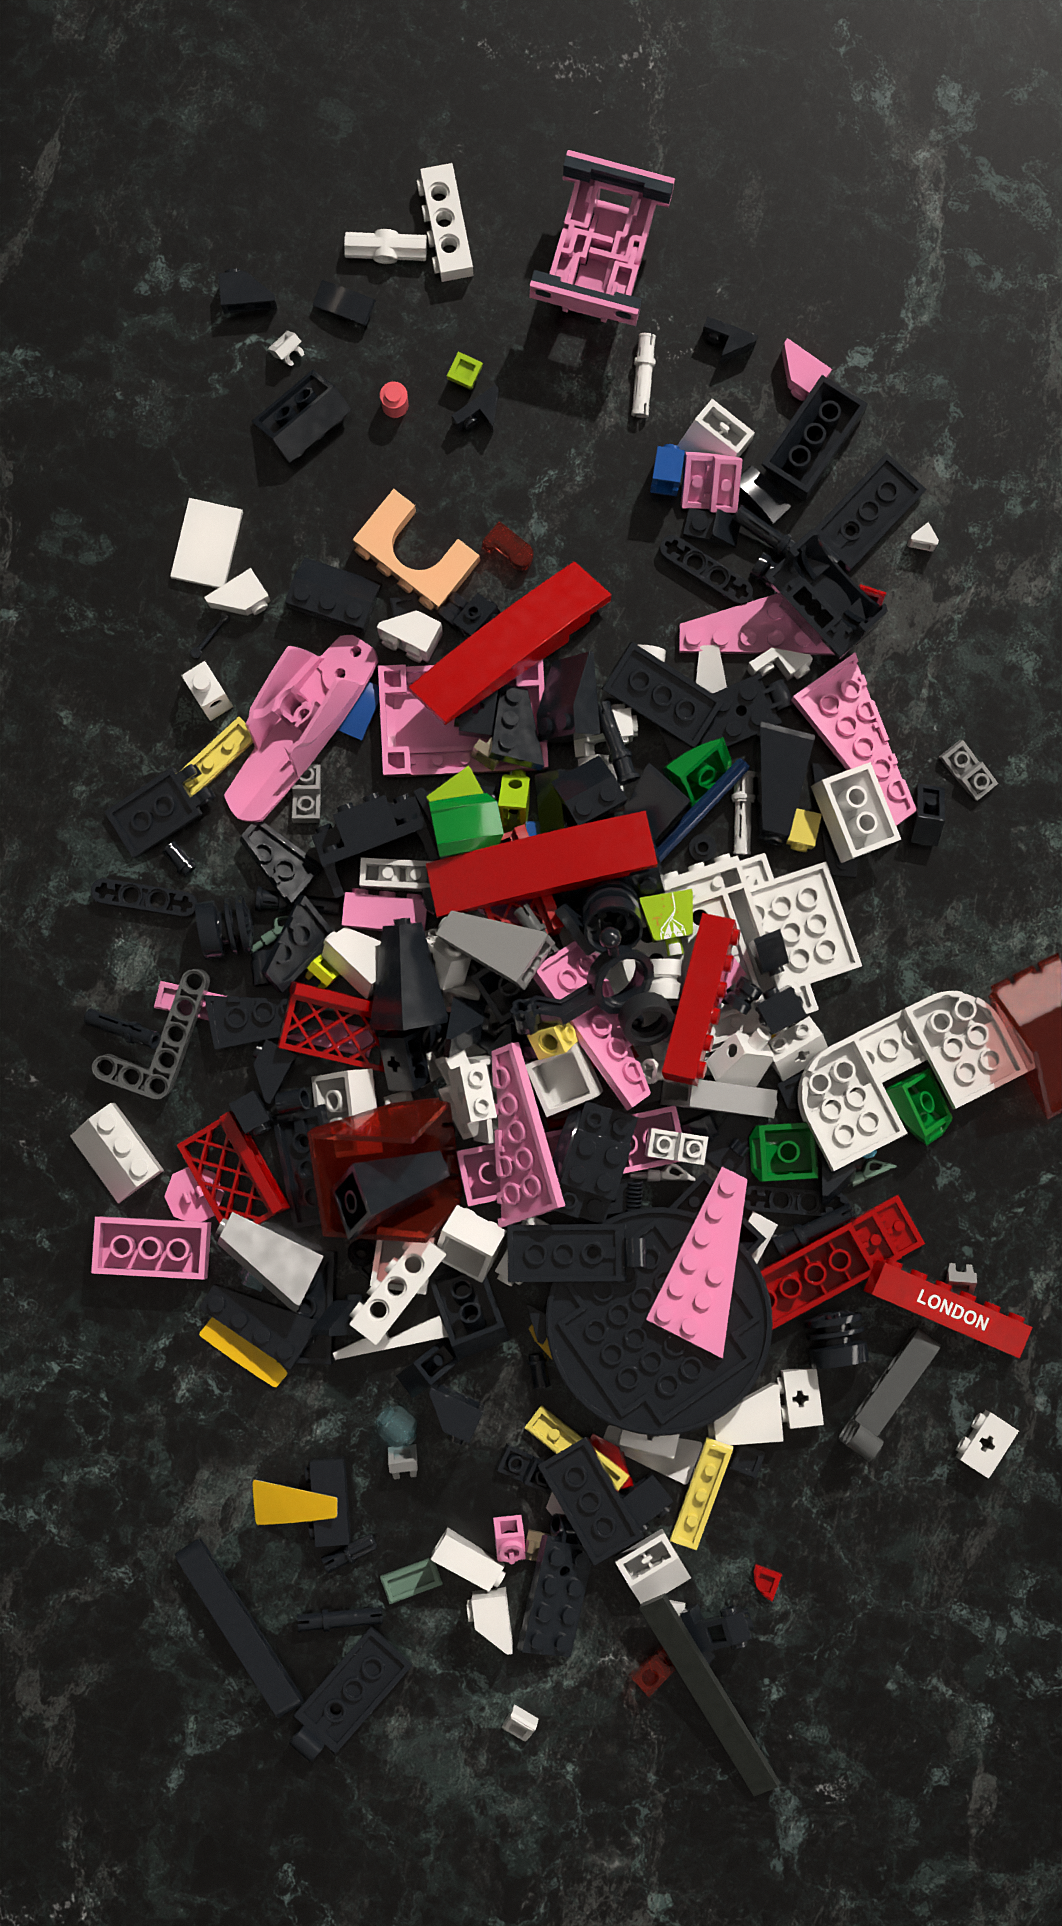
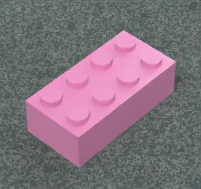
[91,1216,211,1279]

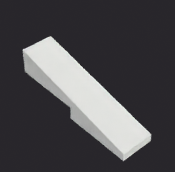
[333,1315,448,1360]

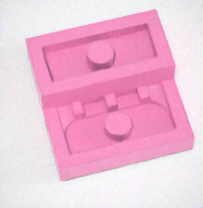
[680,452,742,513]

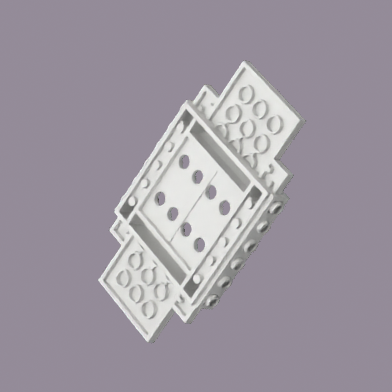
[541,853,862,1066]

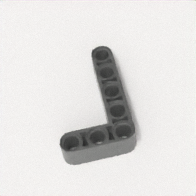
[92,968,210,1099]
[838,1328,941,1462]

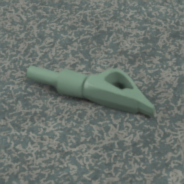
[250,915,289,954]
[848,1159,897,1187]

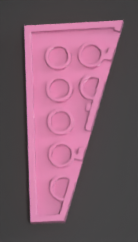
[679,593,835,655]
[791,653,916,826]
[533,941,651,1111]
[492,1042,565,1228]
[646,1167,747,1358]

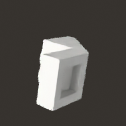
[747,648,813,681]

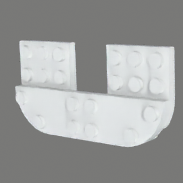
[798,991,1028,1171]

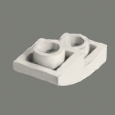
[644,1128,708,1165]

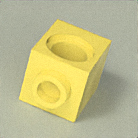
[786,809,822,852]
[527,1022,578,1060]

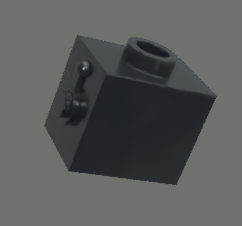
[453,593,501,640]
[754,985,807,1035]

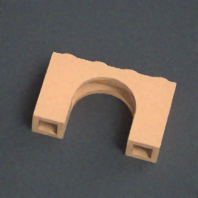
[353,489,480,610]

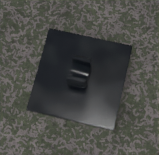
[705,1113,756,1181]

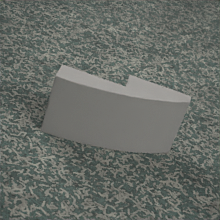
[939,740,998,800]
[292,764,321,823]

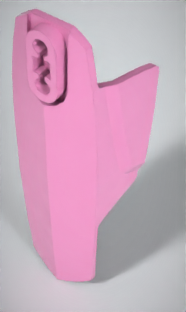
[224,635,379,822]

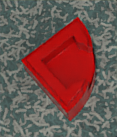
[753,1564,782,1601]

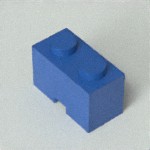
[650,444,685,497]

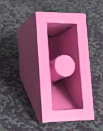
[782,338,832,401]

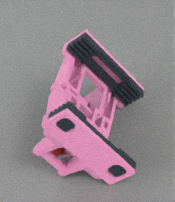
[530,150,675,326]

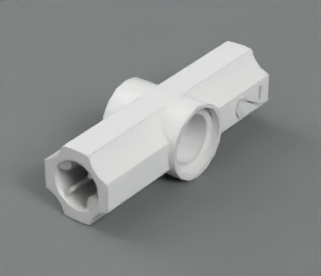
[344,229,427,264]

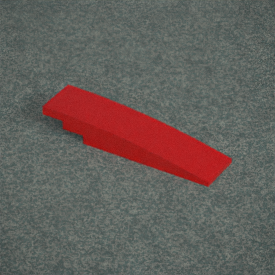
[408,561,612,725]
[426,811,658,918]
[760,1195,925,1330]

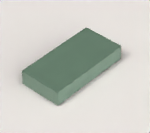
[380,1557,443,1604]

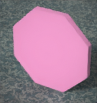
[164,1166,224,1222]

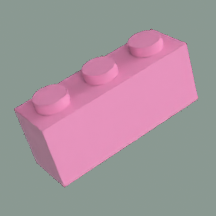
[342,888,428,931]

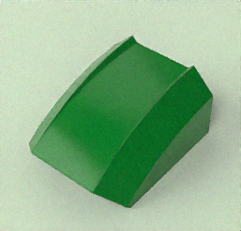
[661,737,732,809]
[429,793,504,859]
[885,1068,952,1146]
[749,1123,819,1182]

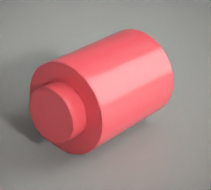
[380,382,409,418]

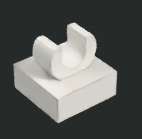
[268,331,304,366]

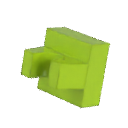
[447,352,483,390]

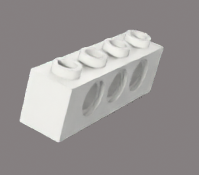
[417,163,473,282]
[359,858,433,892]
[349,1233,447,1345]

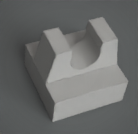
[945,1263,977,1295]
[388,1444,418,1479]

